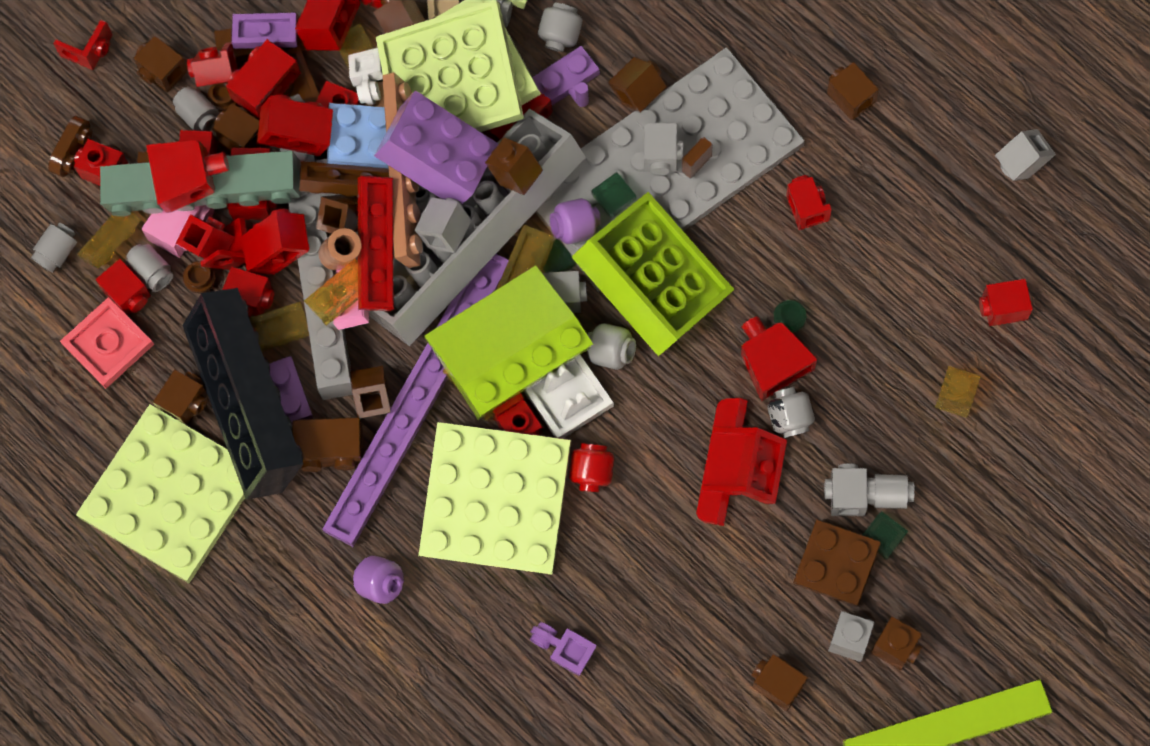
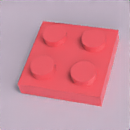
[60,297,154,389]

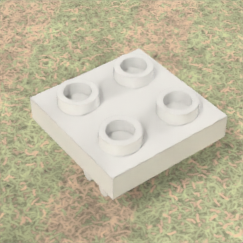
[524,355,614,439]

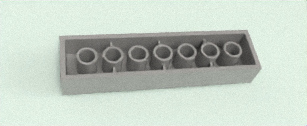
[369,109,586,346]

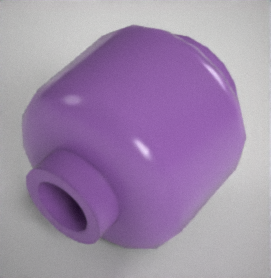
[550,198,601,244]
[353,556,404,604]

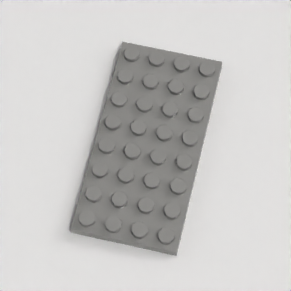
[535,47,805,292]

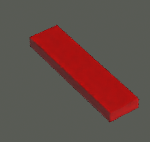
[358,176,394,311]

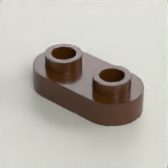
[48,116,93,177]

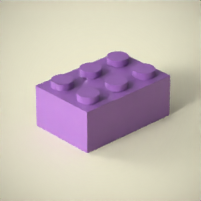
[374,90,498,204]

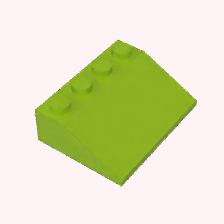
[572,192,734,356]
[424,265,593,420]

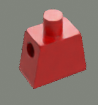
[146,140,229,213]
[741,316,817,401]

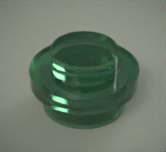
[773,300,807,333]

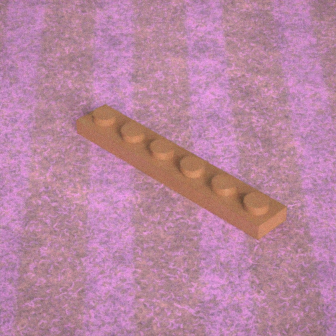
[382,72,423,268]

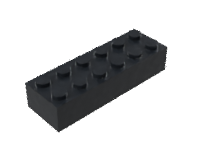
[182,288,304,500]

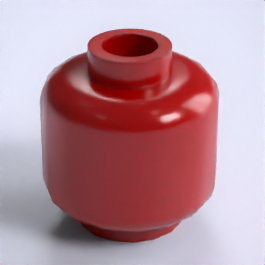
[569,443,615,492]

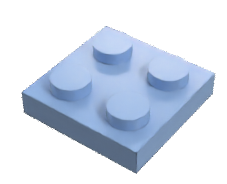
[327,103,389,169]

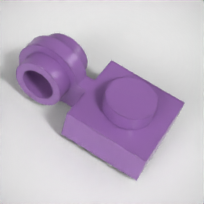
[530,622,597,677]

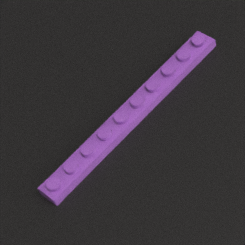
[322,254,511,547]

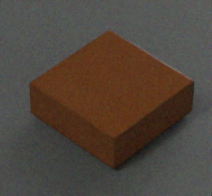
[682,137,713,179]

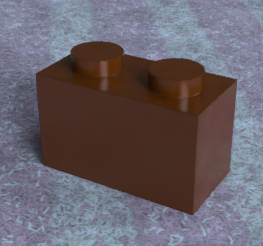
[293,418,363,472]

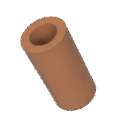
[319,228,361,270]

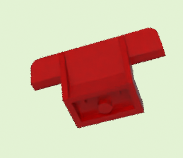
[696,398,787,526]

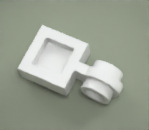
[348,48,383,106]

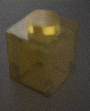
[935,366,981,418]

